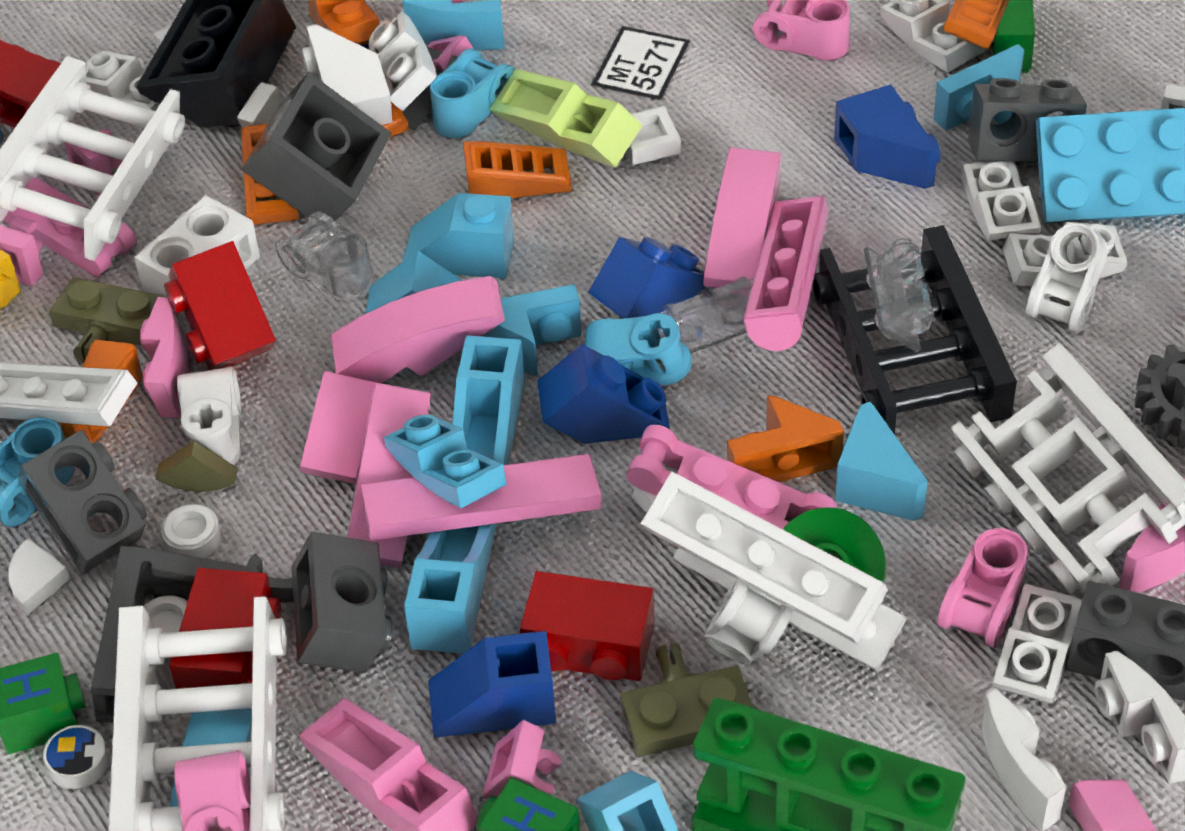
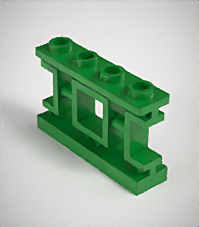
[692,697,966,831]

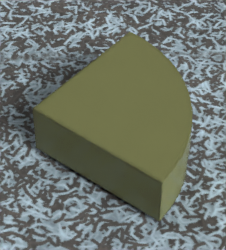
[155,441,238,492]

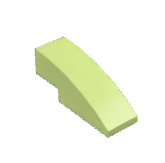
[489,69,643,167]

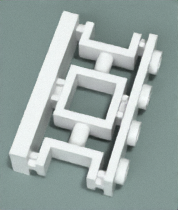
[950,343,1185,596]

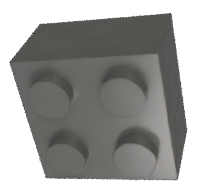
[242,72,392,230]

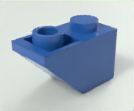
[834,84,941,189]
[588,236,706,319]
[537,344,670,444]
[428,631,556,738]

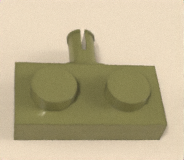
[50,277,168,363]
[620,643,753,758]

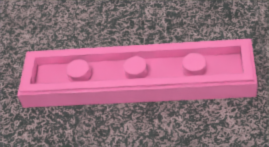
[361,454,602,541]

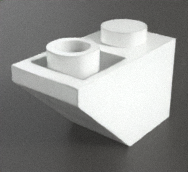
[301,24,392,125]

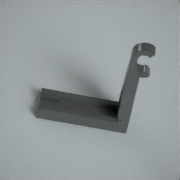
[91,546,294,723]

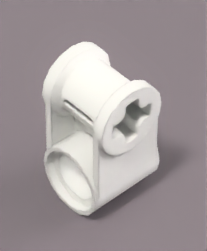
[1025,223,1108,333]
[177,367,242,465]
[703,579,793,664]

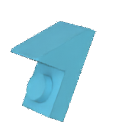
[934,44,1024,131]
[482,284,582,376]

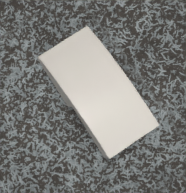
[880,0,984,73]
[369,11,437,111]
[86,51,160,111]
[961,161,1041,240]
[1002,222,1128,286]
[992,583,1083,703]
[1095,651,1185,784]
[981,688,1066,831]

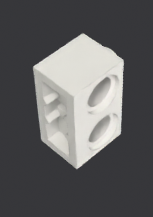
[134,195,260,318]

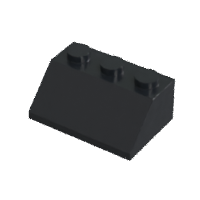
[136,0,296,128]

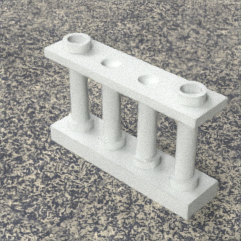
[0,56,185,261]
[640,471,907,671]
[109,597,287,831]

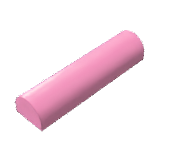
[743,196,828,351]

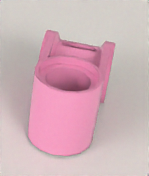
[753,0,850,61]
[937,528,1028,648]
[174,750,251,831]

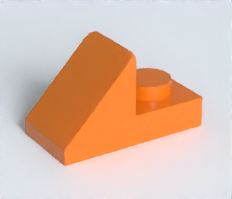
[308,0,380,44]
[727,395,844,482]

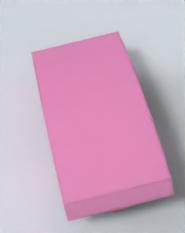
[140,297,190,418]
[300,371,377,484]

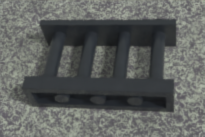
[812,225,1017,435]

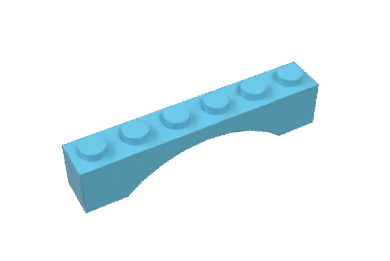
[404,335,525,654]

